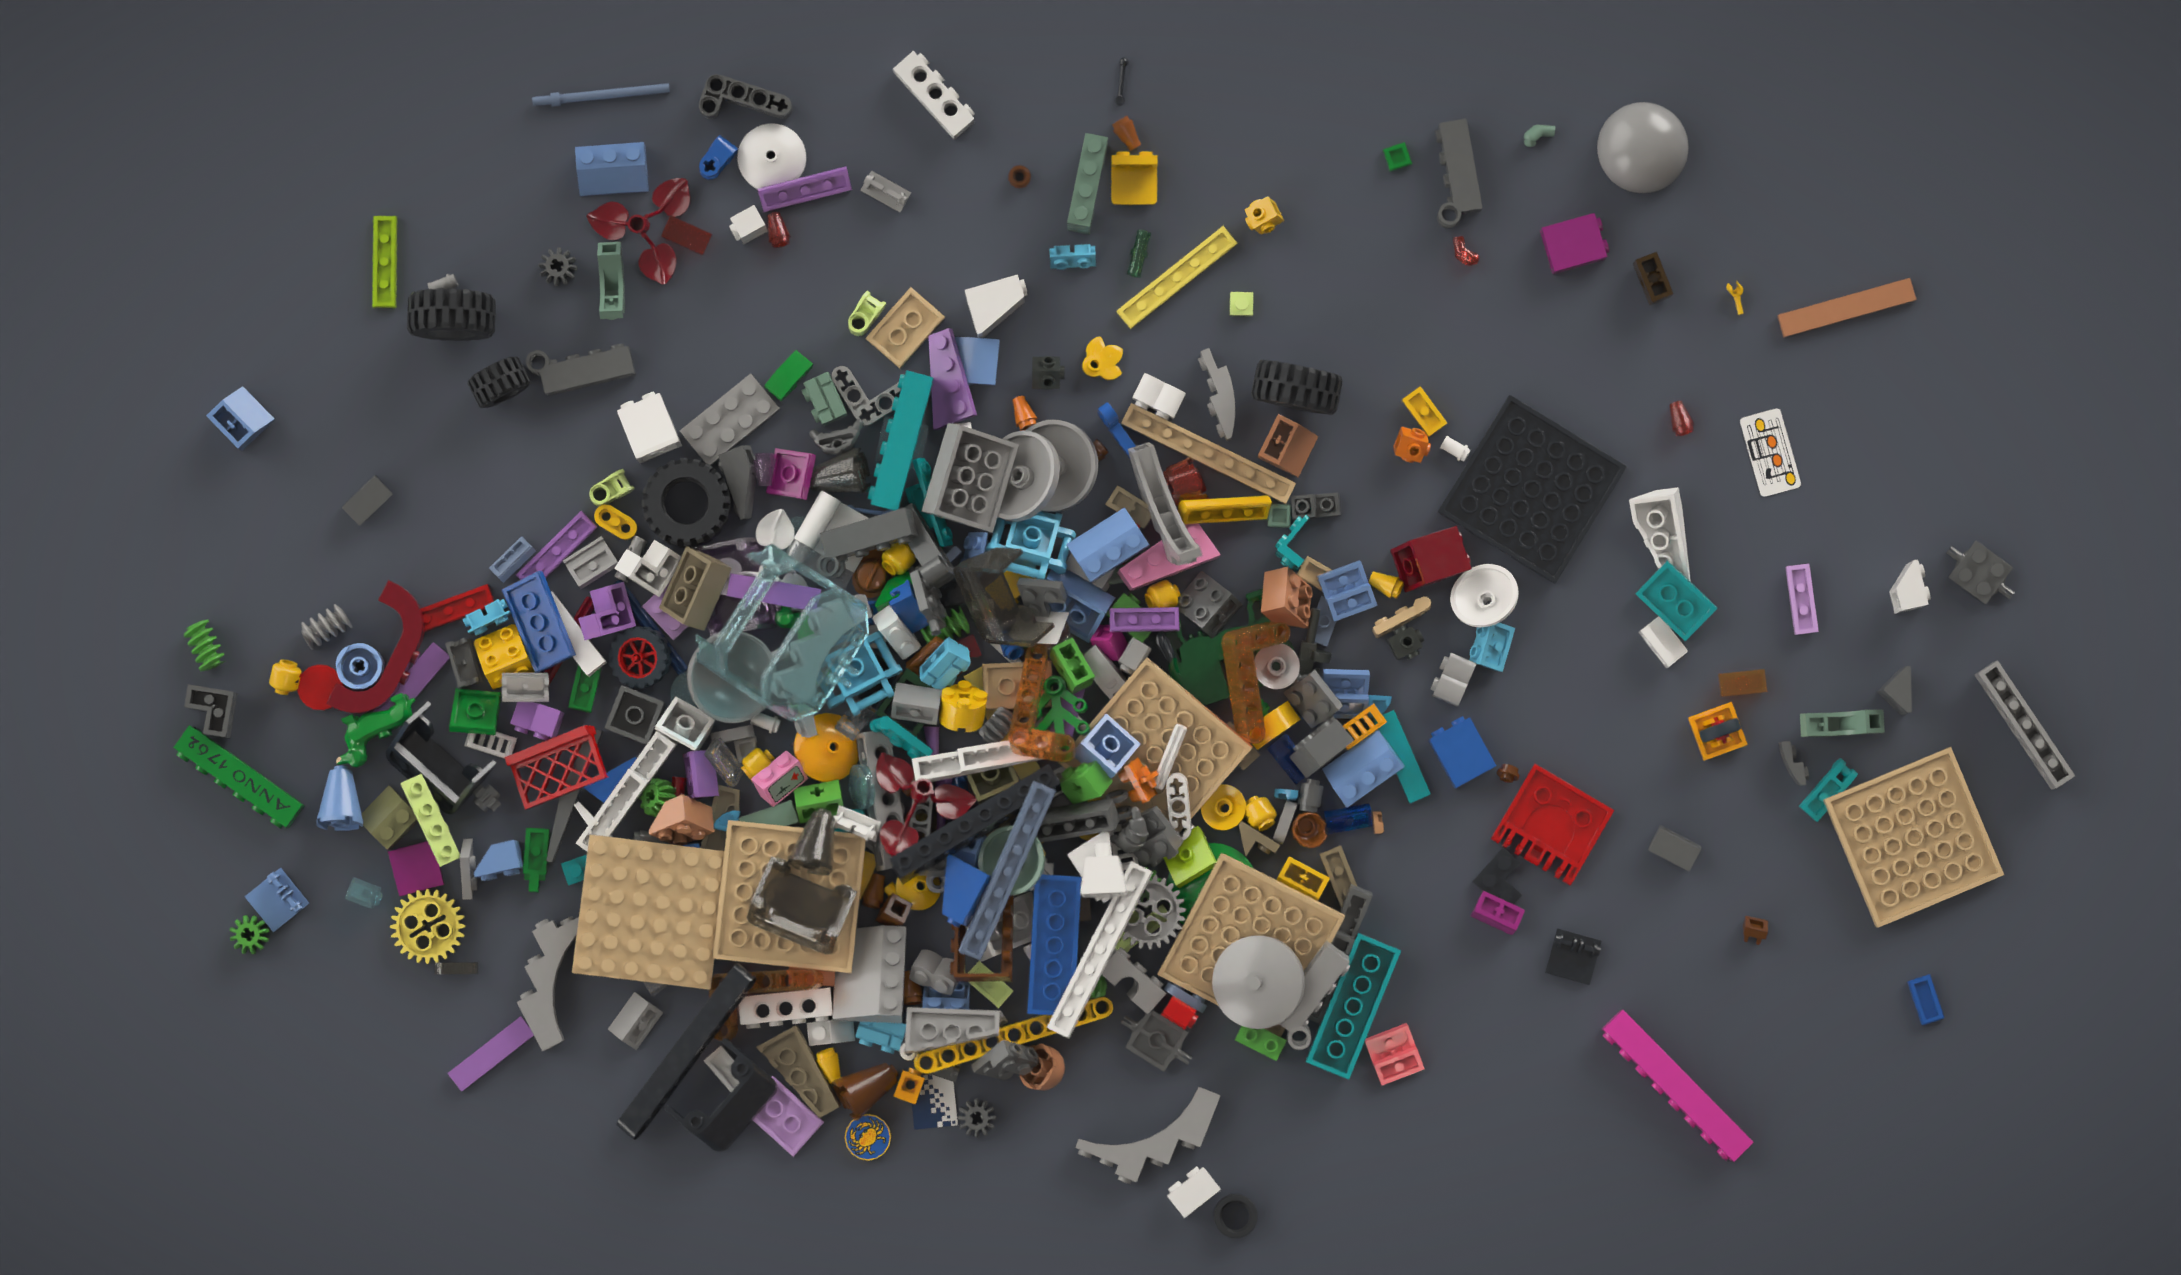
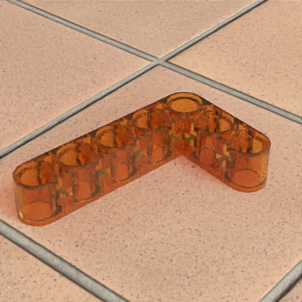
[1222,621,1290,744]
[1008,643,1076,762]
[709,969,824,1041]

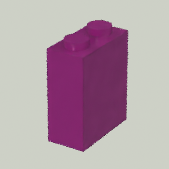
[1540,213,1609,275]

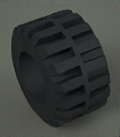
[467,357,531,408]

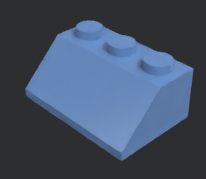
[575,142,649,197]
[1066,507,1149,583]
[1045,569,1115,643]
[1322,729,1405,807]

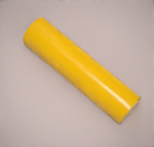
[1178,495,1272,524]

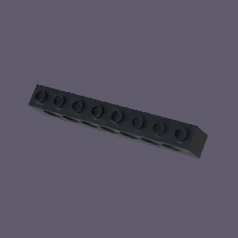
[889,764,1062,884]

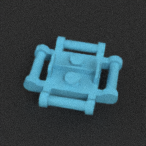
[986,511,1076,580]
[817,624,903,716]

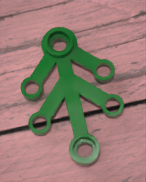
[1028,675,1090,763]

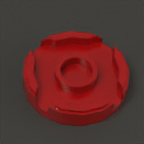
[297,664,344,710]

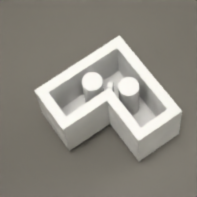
[614,540,681,597]

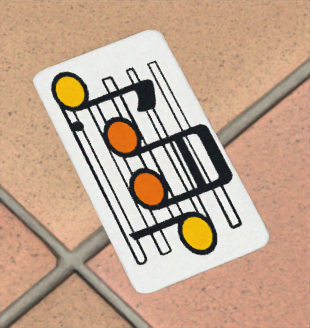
[1740,409,1801,497]

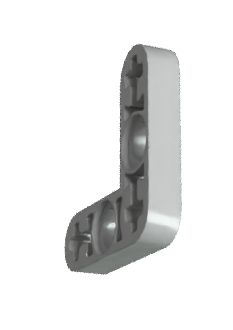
[831,366,901,426]

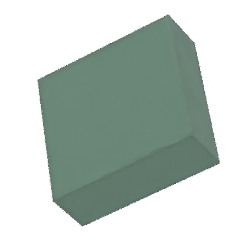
[1267,504,1291,528]

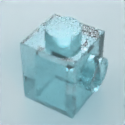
[345,877,383,909]

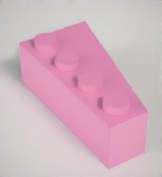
[1117,523,1221,592]

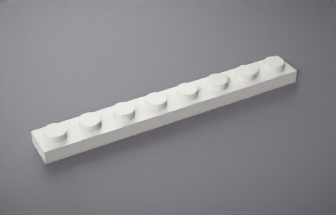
[1047,861,1153,1038]

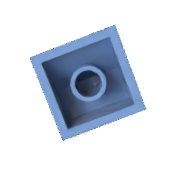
[1071,714,1141,778]

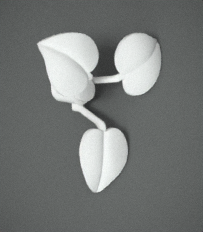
[720,509,808,612]

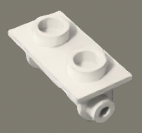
[831,805,881,842]

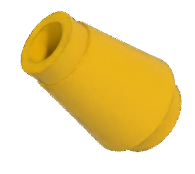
[1368,571,1404,599]
[816,1048,841,1084]

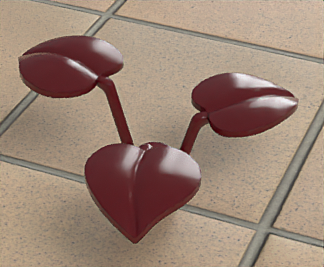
[587,178,690,285]
[876,752,977,856]

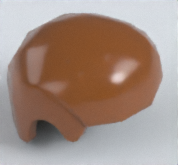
[1291,811,1327,848]

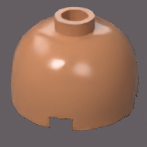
[1020,1044,1065,1090]

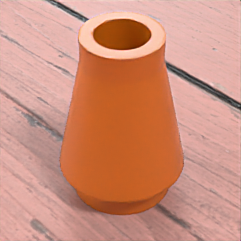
[1012,395,1038,431]

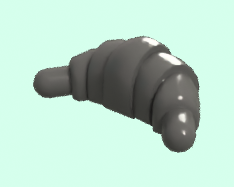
[809,419,864,456]
[1110,807,1149,853]

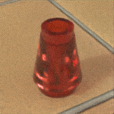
[767,212,791,248]
[1669,401,1695,436]

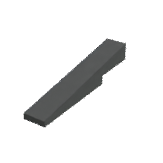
[546,730,604,863]
[1307,884,1373,1024]

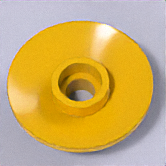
[1201,784,1246,830]
[895,875,940,911]

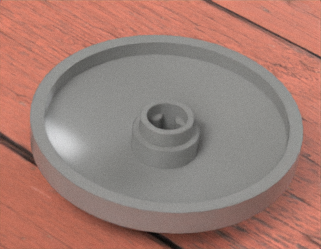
[1025,420,1098,512]
[998,431,1060,522]
[1212,936,1305,1029]

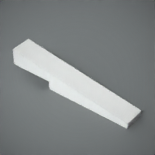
[576,731,678,851]
[912,734,1053,782]

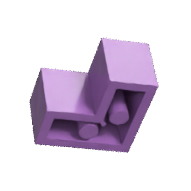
[578,582,636,640]
[510,702,565,741]

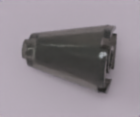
[809,447,871,493]
[787,809,835,876]

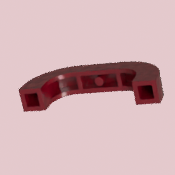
[326,580,425,714]

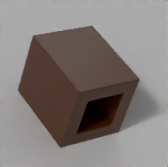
[875,893,913,926]

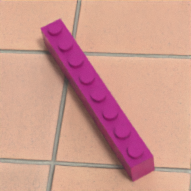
[1602,1010,1754,1162]

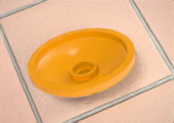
[794,713,859,782]

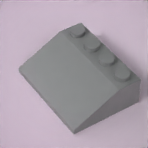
[922,423,1019,533]
[833,926,907,1023]

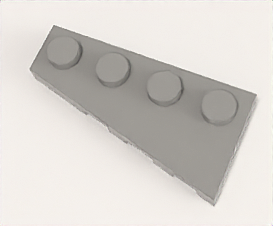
[905,1007,1000,1055]

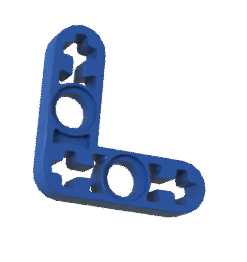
[1098,402,1136,459]

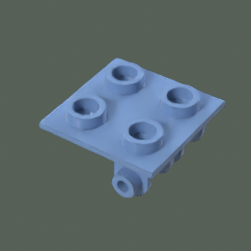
[959,532,989,581]
[245,868,309,932]

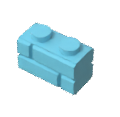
[920,637,971,690]
[855,1022,906,1054]

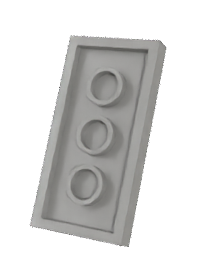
[680,373,780,466]

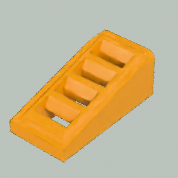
[1343,703,1387,750]

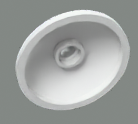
[737,124,806,189]
[1450,564,1519,627]

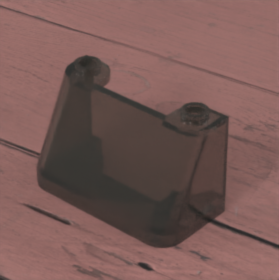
[747,856,857,954]

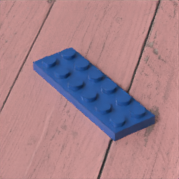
[1027,875,1082,1015]

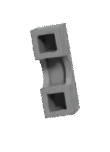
[1102,947,1166,1014]

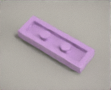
[1785,564,1819,635]

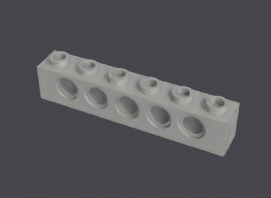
[1974,660,2075,790]
[855,731,905,871]

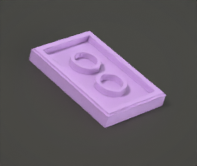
[753,1076,824,1157]

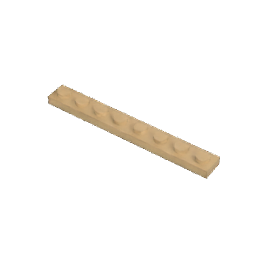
[1121,403,1296,504]

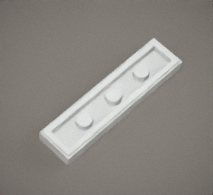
[551,591,607,677]

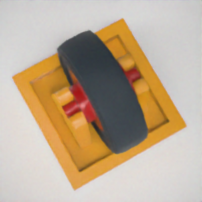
[1688,702,1748,761]

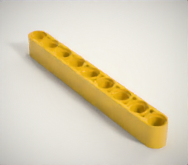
[914,997,1113,1073]

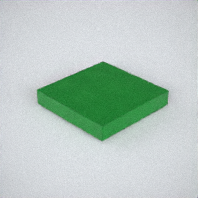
[449,688,502,735]

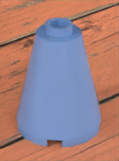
[316,765,363,831]

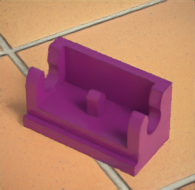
[1471,891,1525,935]

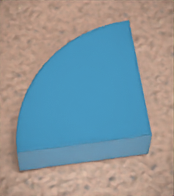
[1367,695,1392,718]
[1274,789,1298,801]
[714,811,741,832]

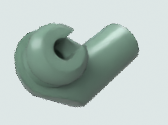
[1523,125,1555,147]

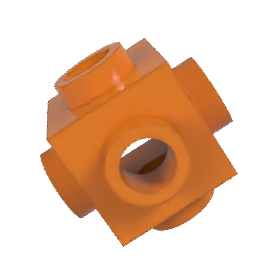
[1393,426,1431,463]

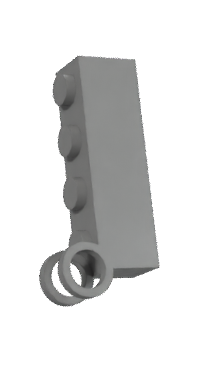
[1280,941,1350,1050]

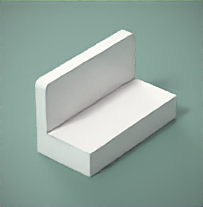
[1638,616,1688,668]

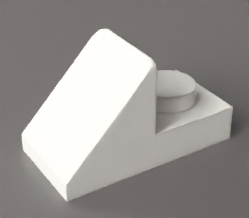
[807,1020,855,1046]

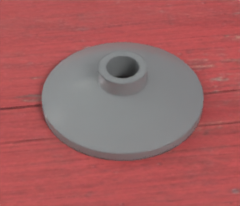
[1254,643,1300,689]

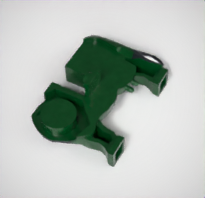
[1156,589,1294,706]

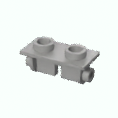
[860,171,911,212]

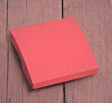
[1365,1023,1425,1086]

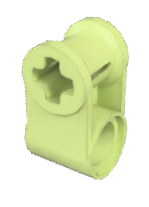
[848,291,886,336]
[589,469,635,506]

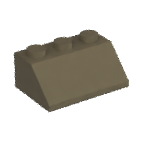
[659,546,732,631]

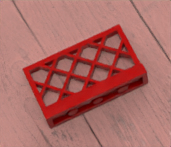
[504,725,608,810]

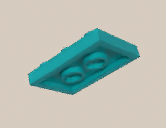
[1635,560,1718,641]

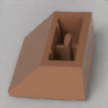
[1257,414,1319,477]
[1261,567,1313,628]
[649,795,714,846]

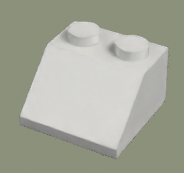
[655,696,715,751]

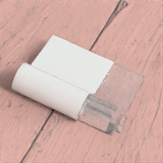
[780,491,868,597]

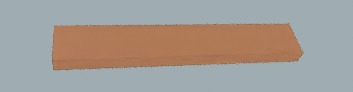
[1777,278,1916,337]

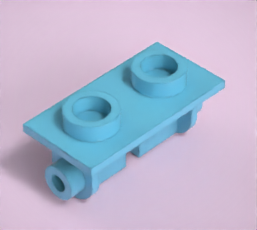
[1049,244,1096,270]
[462,599,511,636]

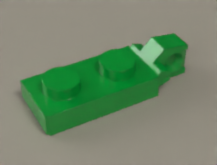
[568,649,602,713]
[523,828,550,893]

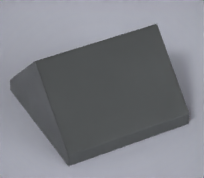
[1877,666,1912,715]

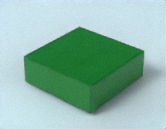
[1383,142,1412,172]

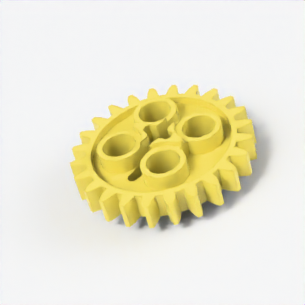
[390,889,466,964]

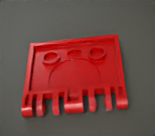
[1491,764,1614,886]

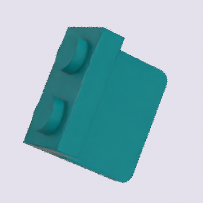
[1275,515,1309,571]

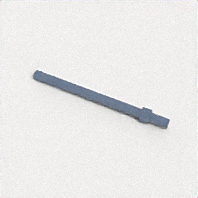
[532,83,670,107]

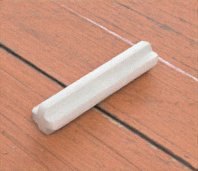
[1154,724,1187,790]

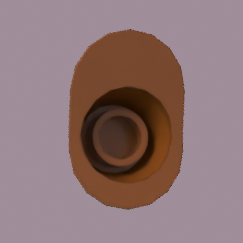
[852,549,893,598]

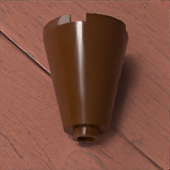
[832,1063,899,1121]

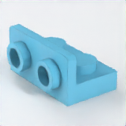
[1469,623,1515,672]

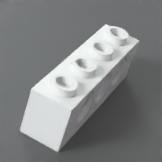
[893,51,975,140]
[739,988,833,1029]

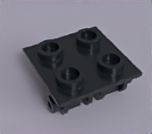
[1545,928,1602,985]

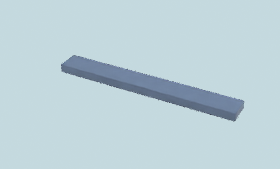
[958,781,1056,961]

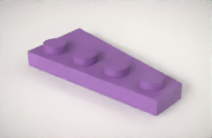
[929,328,977,430]

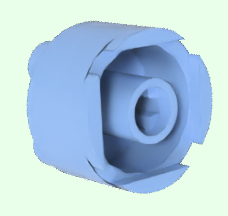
[336,643,385,691]

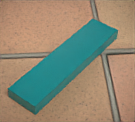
[1373,710,1431,804]

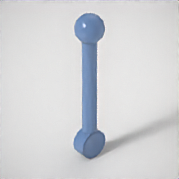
[847,505,892,515]

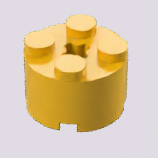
[939,680,988,732]

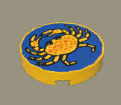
[845,1114,891,1161]

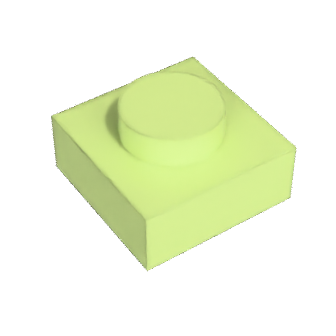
[1230,292,1253,316]

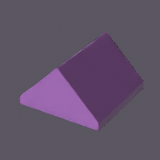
[683,750,719,800]

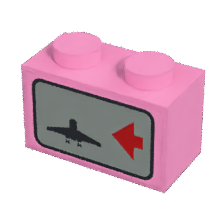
[751,751,808,807]

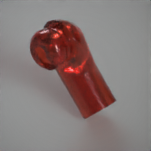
[1453,236,1479,266]

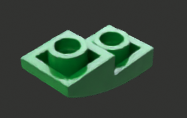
[764,350,813,401]

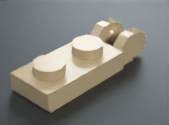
[1372,596,1431,638]

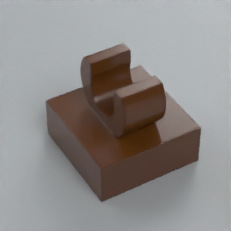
[1743,916,1768,945]

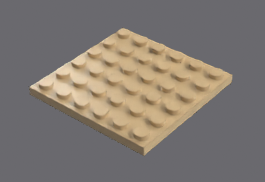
[1058,657,1253,833]
[1823,747,2004,928]
[713,820,866,973]
[572,834,725,990]
[1157,852,1345,1037]

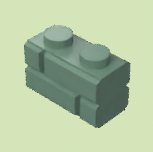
[802,372,848,426]

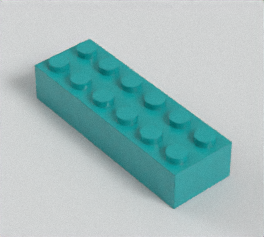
[868,370,934,511]
[1305,933,1401,1080]

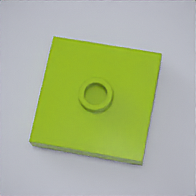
[1163,826,1217,888]

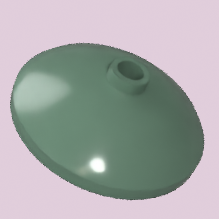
[978,826,1045,896]

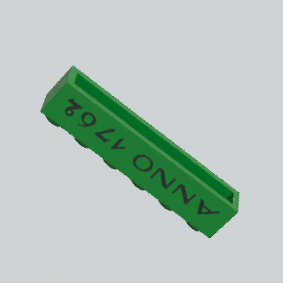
[173,725,305,829]

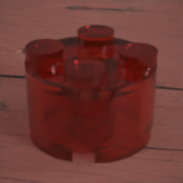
[1163,456,1210,506]

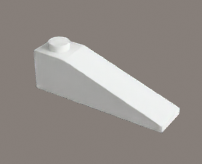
[1629,487,1690,581]

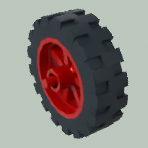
[608,626,672,688]

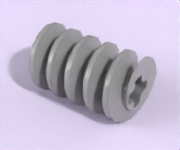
[301,604,353,650]

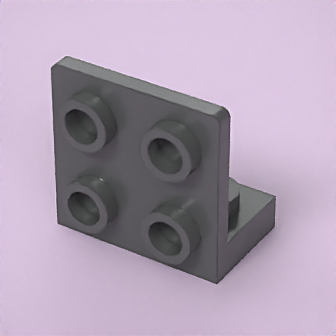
[1176,571,1242,638]

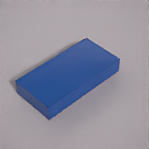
[1907,974,1944,1025]

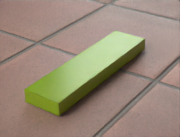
[372,216,397,308]

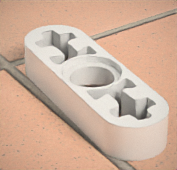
[1166,773,1192,840]

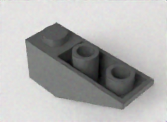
[718,445,758,520]

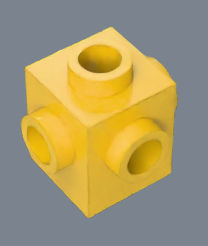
[1245,196,1284,234]

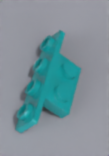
[905,458,953,547]

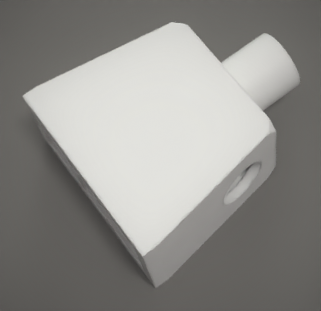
[1081,843,1127,898]

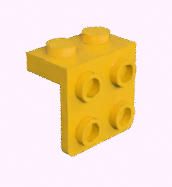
[1111,151,1157,205]
[474,624,534,690]

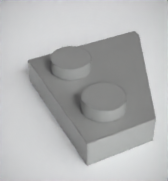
[460,839,478,899]

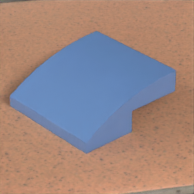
[955,337,1000,386]
[1317,560,1377,622]
[1323,669,1370,719]

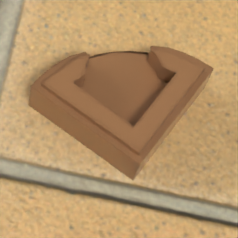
[1372,811,1384,834]

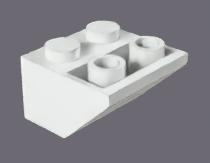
[1889,560,1931,614]

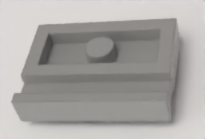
[563,536,618,589]

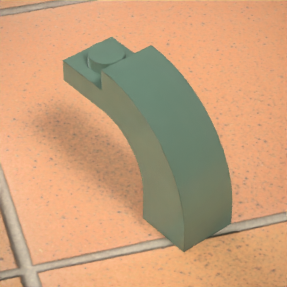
[597,242,625,320]
[1800,710,1885,737]

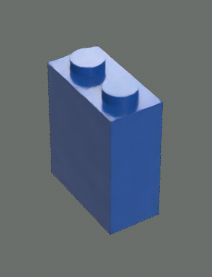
[1428,716,1496,789]

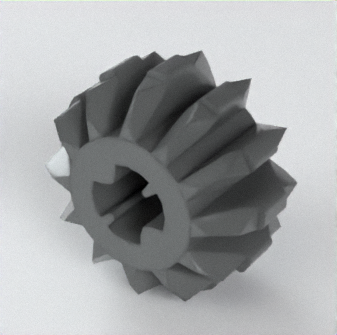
[538,247,578,287]
[979,707,1016,743]
[957,1098,997,1138]

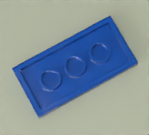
[502,571,576,673]

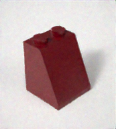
[1390,526,1472,593]

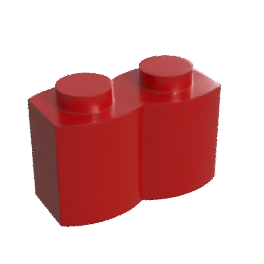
[1161,996,1198,1030]

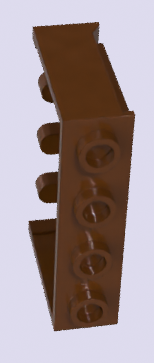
[950,895,1014,982]

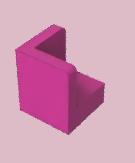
[1090,625,1128,661]

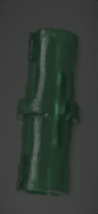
[1127,230,1151,278]

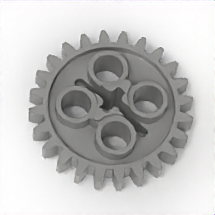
[1122,875,1186,950]

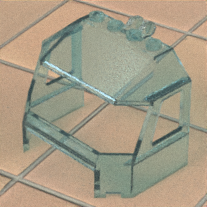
[696,544,869,722]

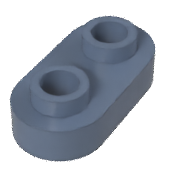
[1163,982,1207,1014]

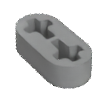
[710,725,755,745]
[1272,800,1297,844]

